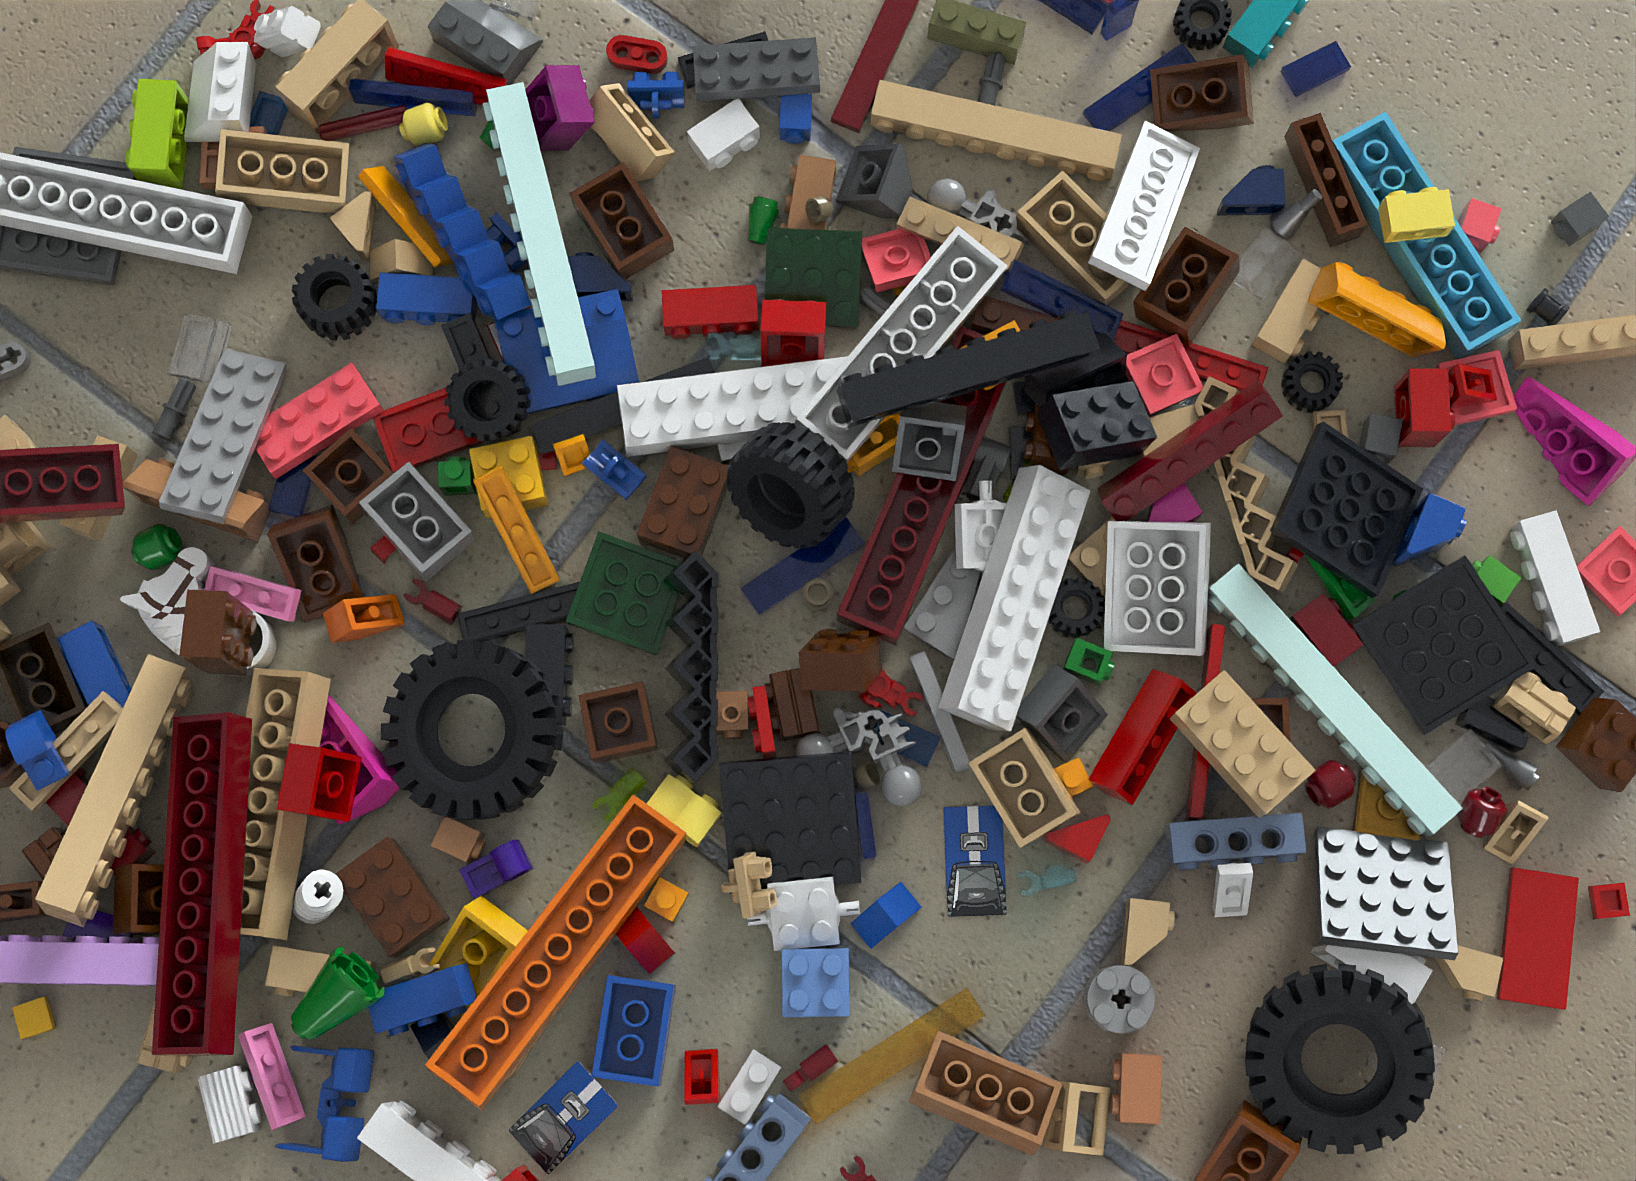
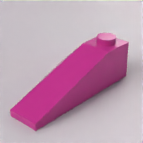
[1513,377,1636,506]
[320,694,400,825]

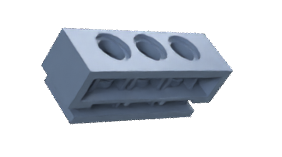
[1165,813,1307,870]
[705,1093,811,1181]

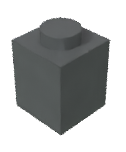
[1551,191,1609,246]
[1359,413,1403,464]

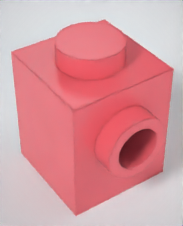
[1458,198,1502,252]

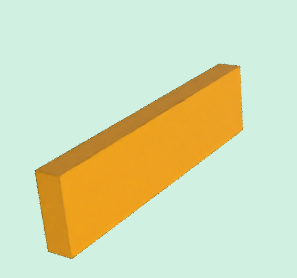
[358,166,454,268]
[473,465,560,594]

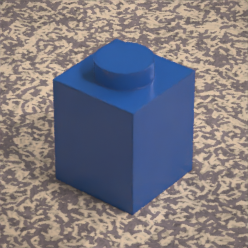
[779,94,812,144]

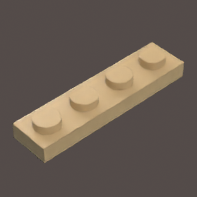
[896,197,1024,274]
[9,691,123,812]

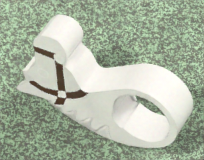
[120,547,277,677]

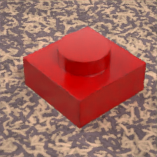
[1588,882,1630,920]

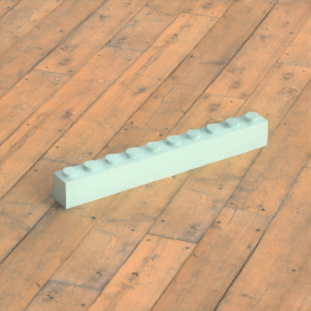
[483,82,596,386]
[1208,563,1463,837]

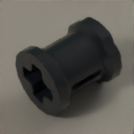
[1526,288,1570,326]

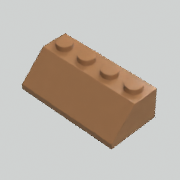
[123,458,272,543]
[908,1031,1062,1156]

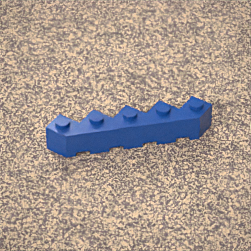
[393,143,531,320]

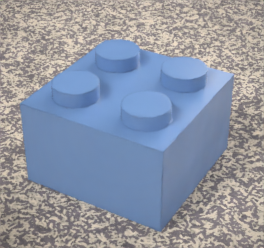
[782,948,850,1017]

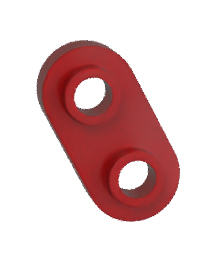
[606,35,668,74]

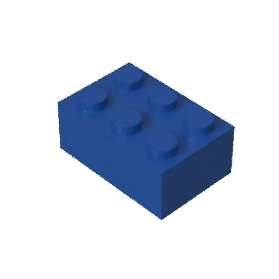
[592,975,676,1087]

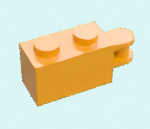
[847,413,900,477]

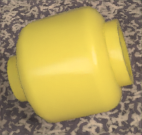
[399,102,448,147]

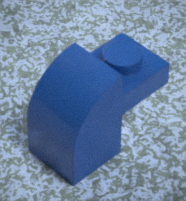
[6,710,69,791]

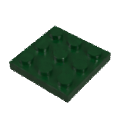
[765,227,862,327]
[565,531,681,656]

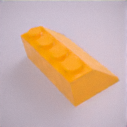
[1307,262,1446,358]

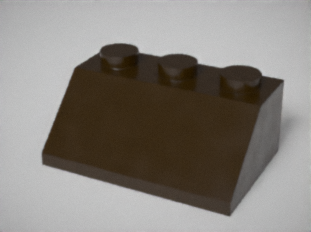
[0,623,86,734]

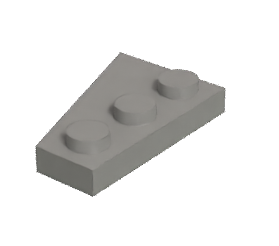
[903,548,980,662]

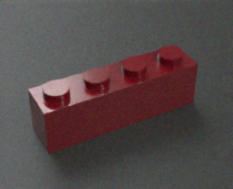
[46,766,156,876]

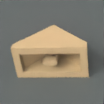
[330,191,377,261]
[370,239,434,283]
[1484,800,1548,865]

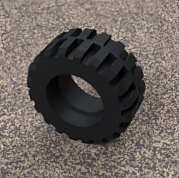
[727,422,855,549]

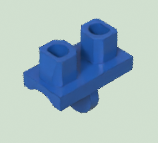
[627,72,685,119]
[486,212,528,272]
[582,439,647,501]

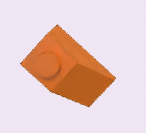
[323,594,405,643]

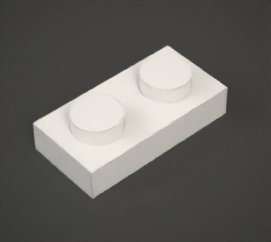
[1212,863,1253,917]
[718,1049,781,1125]

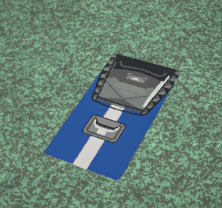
[943,806,1007,917]
[509,1061,618,1174]

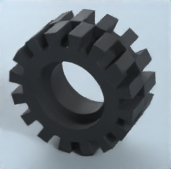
[1173,0,1232,50]
[1281,351,1343,413]
[1048,577,1105,638]

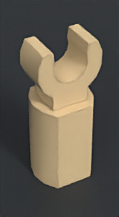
[380,947,440,987]

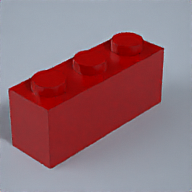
[662,285,759,339]

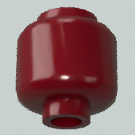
[1305,760,1356,808]
[1457,787,1507,838]

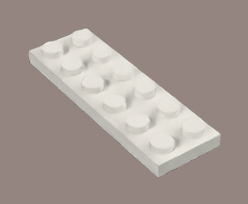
[1088,121,1200,291]

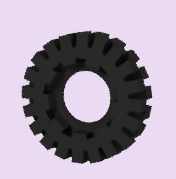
[381,640,564,820]
[1245,963,1435,1154]

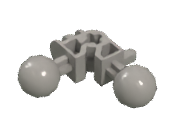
[927,178,1027,256]
[794,708,922,807]

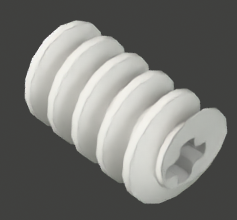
[292,870,343,924]

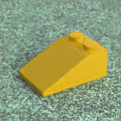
[422,896,528,1016]

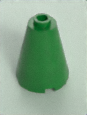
[291,947,385,1040]

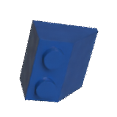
[1392,493,1467,567]

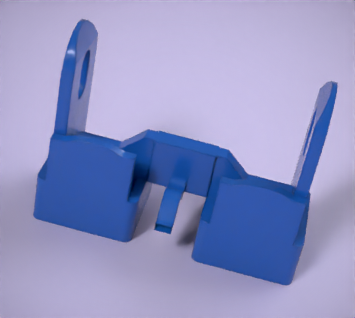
[275,1045,374,1162]

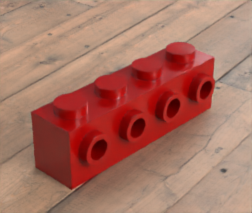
[1088,669,1197,805]

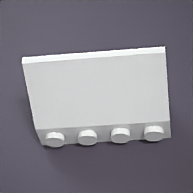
[1104,521,1211,656]

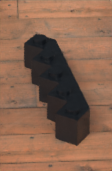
[664,551,719,783]

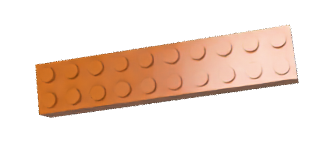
[425,794,686,1111]

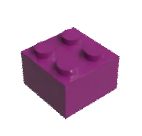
[525,65,595,151]

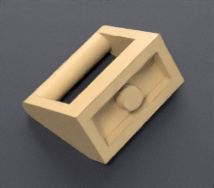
[1043,1080,1111,1156]

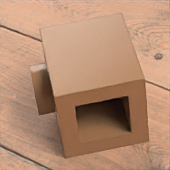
[716,690,749,740]

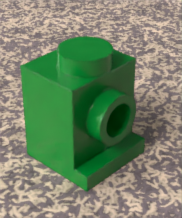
[438,456,476,496]
[1063,637,1115,685]

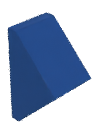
[850,882,922,949]

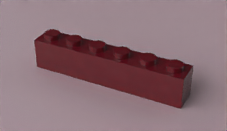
[1097,380,1283,521]

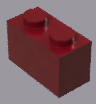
[1289,593,1363,667]

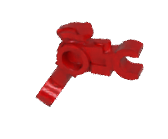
[196,0,274,59]
[858,665,924,717]

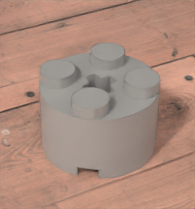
[1083,965,1155,1033]

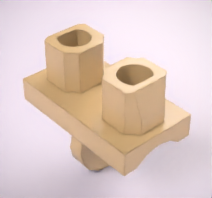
[721,852,777,919]

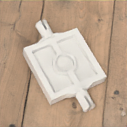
[954,481,1007,576]
[747,877,860,951]

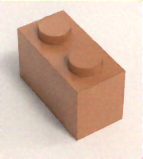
[1110,1053,1163,1125]

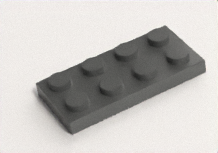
[693,37,820,102]

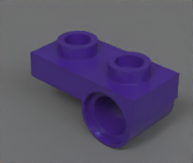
[459,839,534,899]

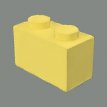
[1378,187,1455,243]

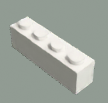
[1510,510,1600,647]

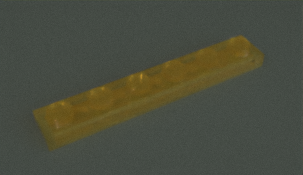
[798,987,985,1124]

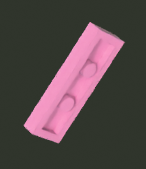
[204,566,302,621]
[238,1023,306,1130]

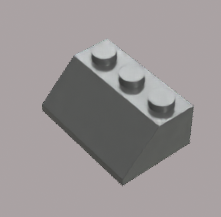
[428,0,543,85]

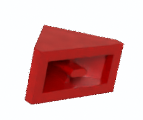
[1448,364,1497,408]
[1043,814,1111,864]
[616,906,675,974]
[684,1049,721,1105]

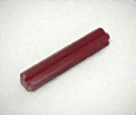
[318,104,407,141]

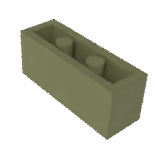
[927,0,1027,65]

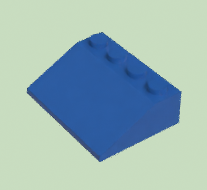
[494,289,640,414]

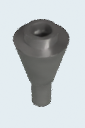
[1270,189,1322,239]
[1482,740,1541,791]

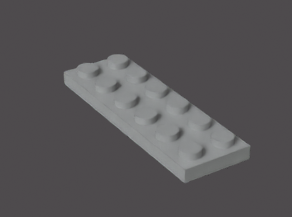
[159,349,287,524]

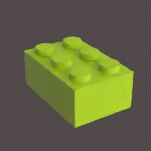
[125,79,189,190]

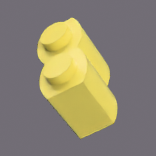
[646,774,722,848]

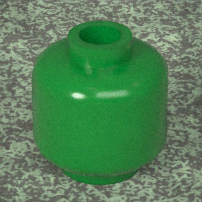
[131,523,182,571]

